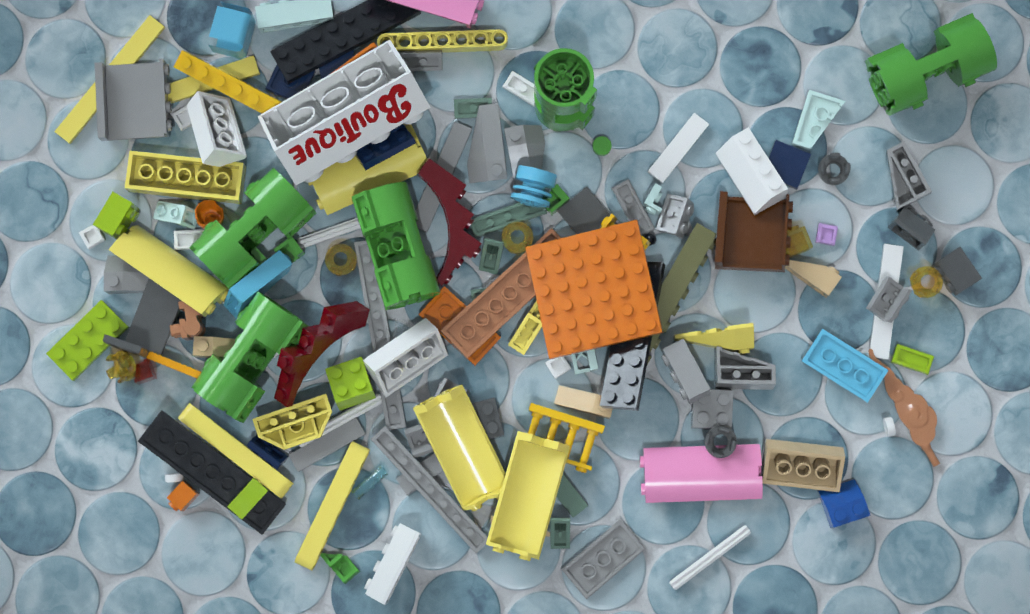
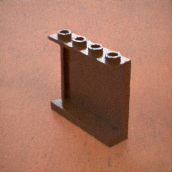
[715,191,793,273]

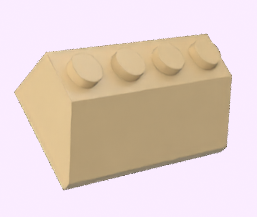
[762,439,845,492]

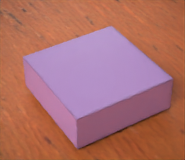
[815,223,838,246]

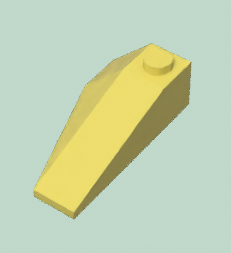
[673,323,754,355]

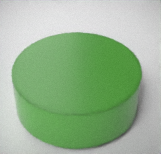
[592,136,612,156]

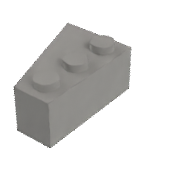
[887,141,932,211]
[661,339,710,404]
[715,346,776,390]

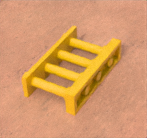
[528,403,605,473]

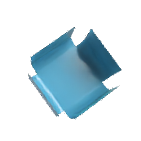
[209,1,256,59]

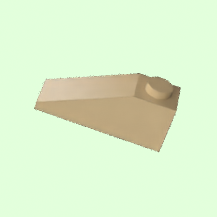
[785,260,842,298]
[193,336,235,359]
[554,385,613,419]

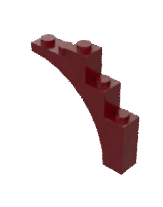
[416,158,482,286]
[274,301,370,407]

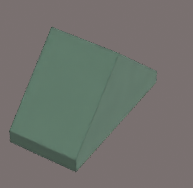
[479,238,504,274]
[550,518,570,549]

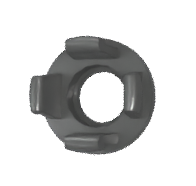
[818,153,851,185]
[705,426,737,458]

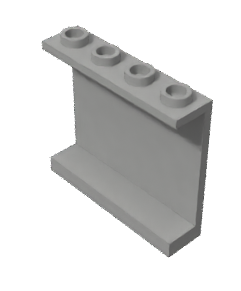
[95,58,172,141]

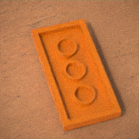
[419,286,501,366]

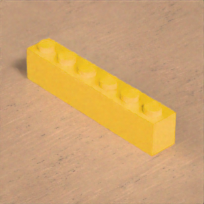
[174,50,282,113]

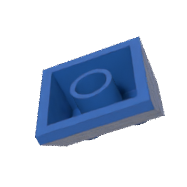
[818,479,871,528]

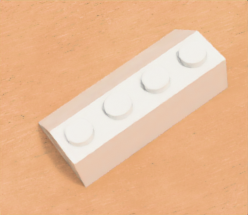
[187,91,247,167]
[716,127,788,215]
[363,318,448,397]
[364,523,422,605]

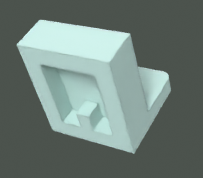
[643,183,663,215]

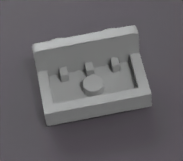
[866,276,912,323]
[404,424,434,458]

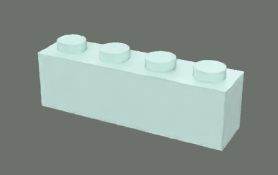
[255,0,334,33]

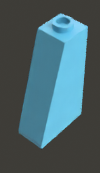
[223,250,293,319]

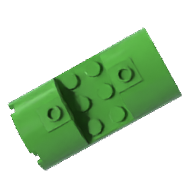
[864,13,997,116]
[534,48,597,132]
[189,168,317,289]
[352,182,441,310]
[191,291,308,423]

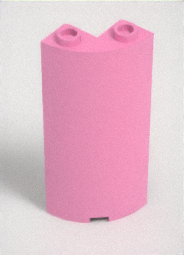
[386,0,484,29]
[640,444,763,503]

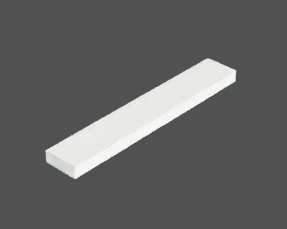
[868,244,903,360]

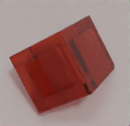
[132,359,157,385]

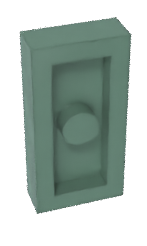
[454,98,492,119]

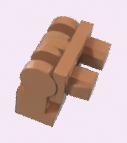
[170,301,206,341]

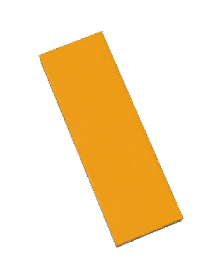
[147,351,201,379]

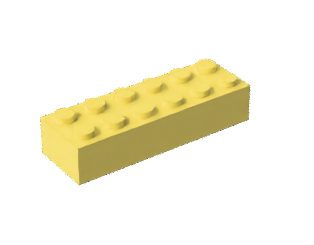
[125,151,246,204]

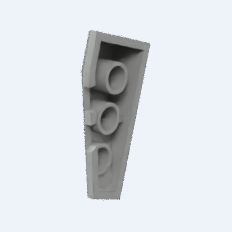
[467,103,507,183]
[504,125,545,203]
[104,256,149,294]

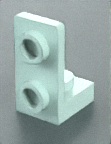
[153,201,197,230]

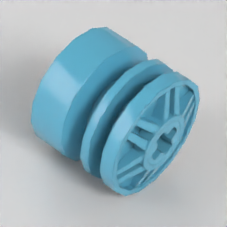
[510,165,557,208]

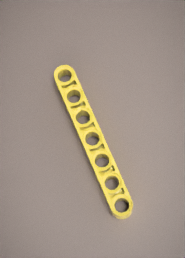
[377,29,508,53]
[178,403,294,499]
[294,441,370,571]

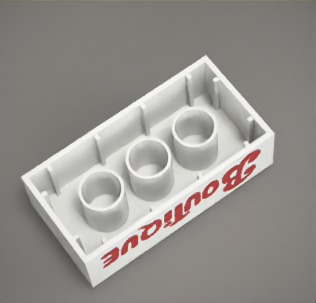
[257,40,431,185]

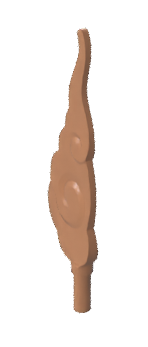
[868,349,940,467]

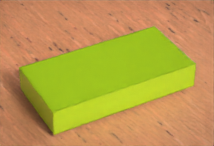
[891,344,934,375]
[227,478,268,520]

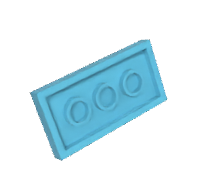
[802,329,888,403]

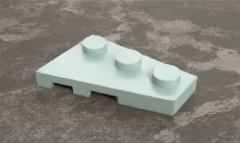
[792,90,845,150]

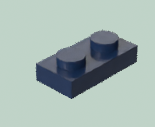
[247,435,289,469]

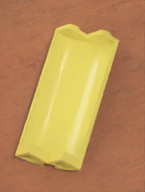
[308,123,427,215]
[109,225,229,317]
[413,385,506,511]
[486,431,570,561]

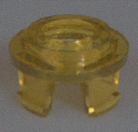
[502,222,533,254]
[325,244,357,276]
[910,266,943,298]
[106,350,136,383]

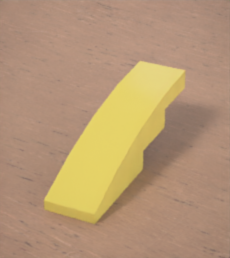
[508,300,542,355]

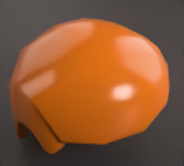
[195,200,224,229]

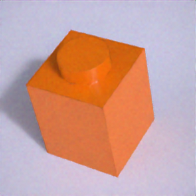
[167,481,199,511]

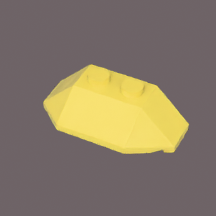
[252,394,332,450]

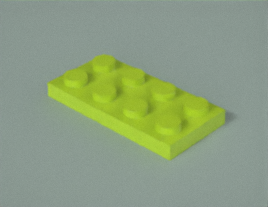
[46,300,129,381]

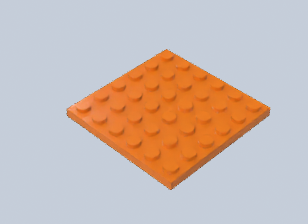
[525,220,663,360]

